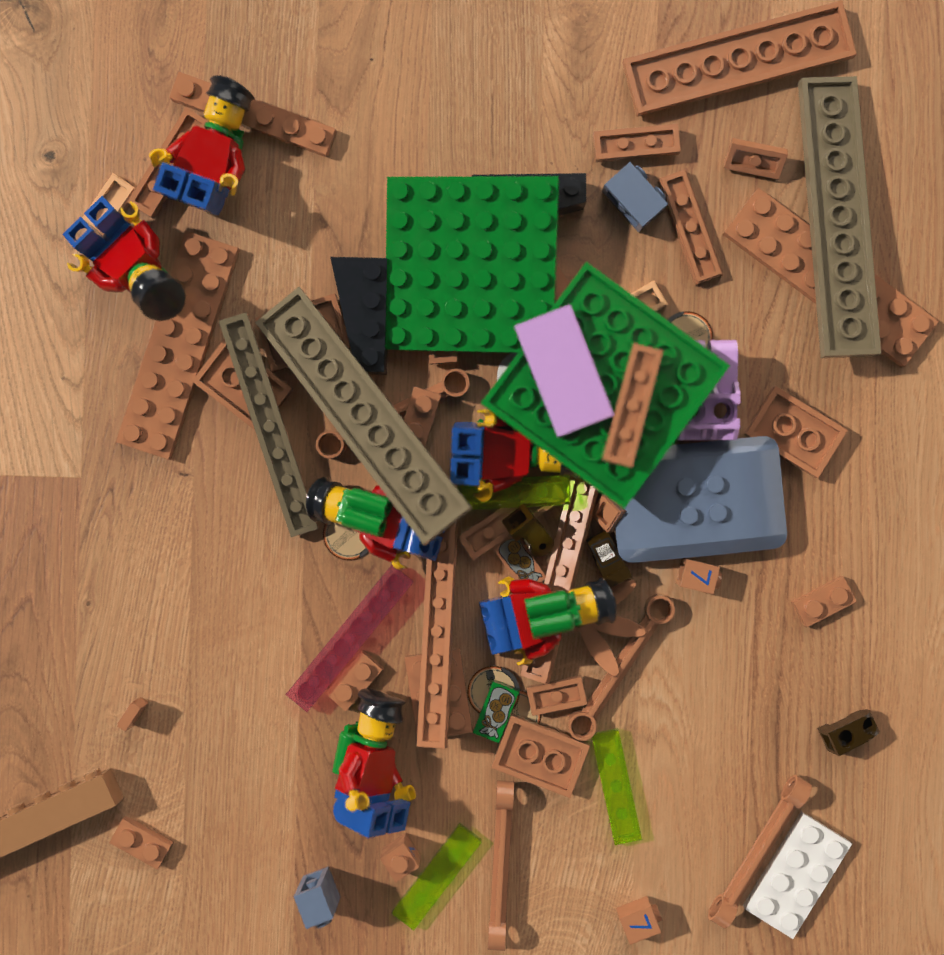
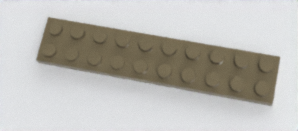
[798,76,881,358]
[255,287,472,545]

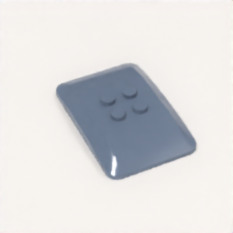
[615,436,787,563]

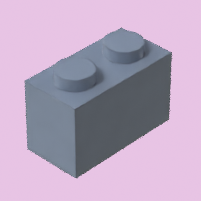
[602,162,668,233]
[294,866,340,929]

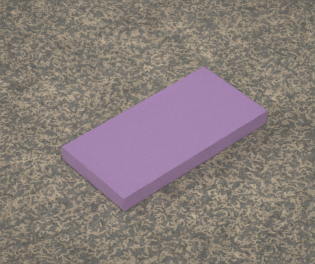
[514,305,614,438]

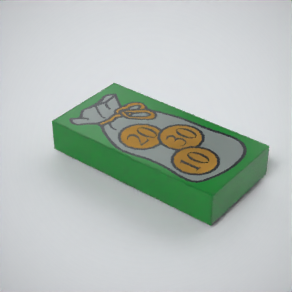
[473,679,519,743]

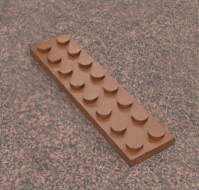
[622,0,857,117]
[722,187,939,367]
[116,230,240,460]

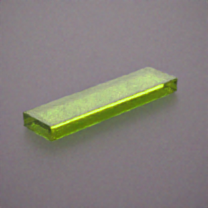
[458,475,571,510]
[591,728,642,845]
[392,823,482,931]

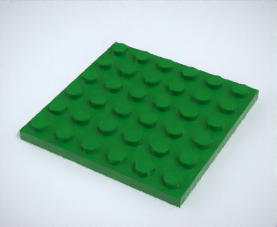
[386,176,560,353]
[481,262,730,509]

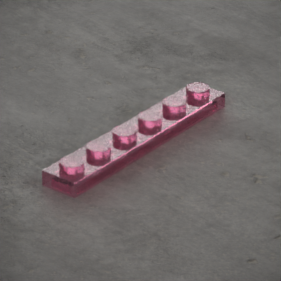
[285,565,414,712]

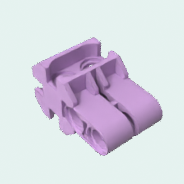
[677,340,740,440]

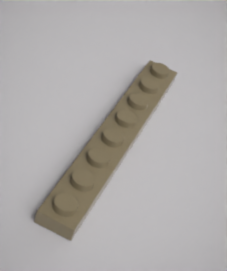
[219,312,318,537]

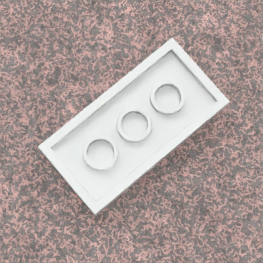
[743,811,852,939]

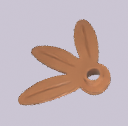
[572,579,647,677]

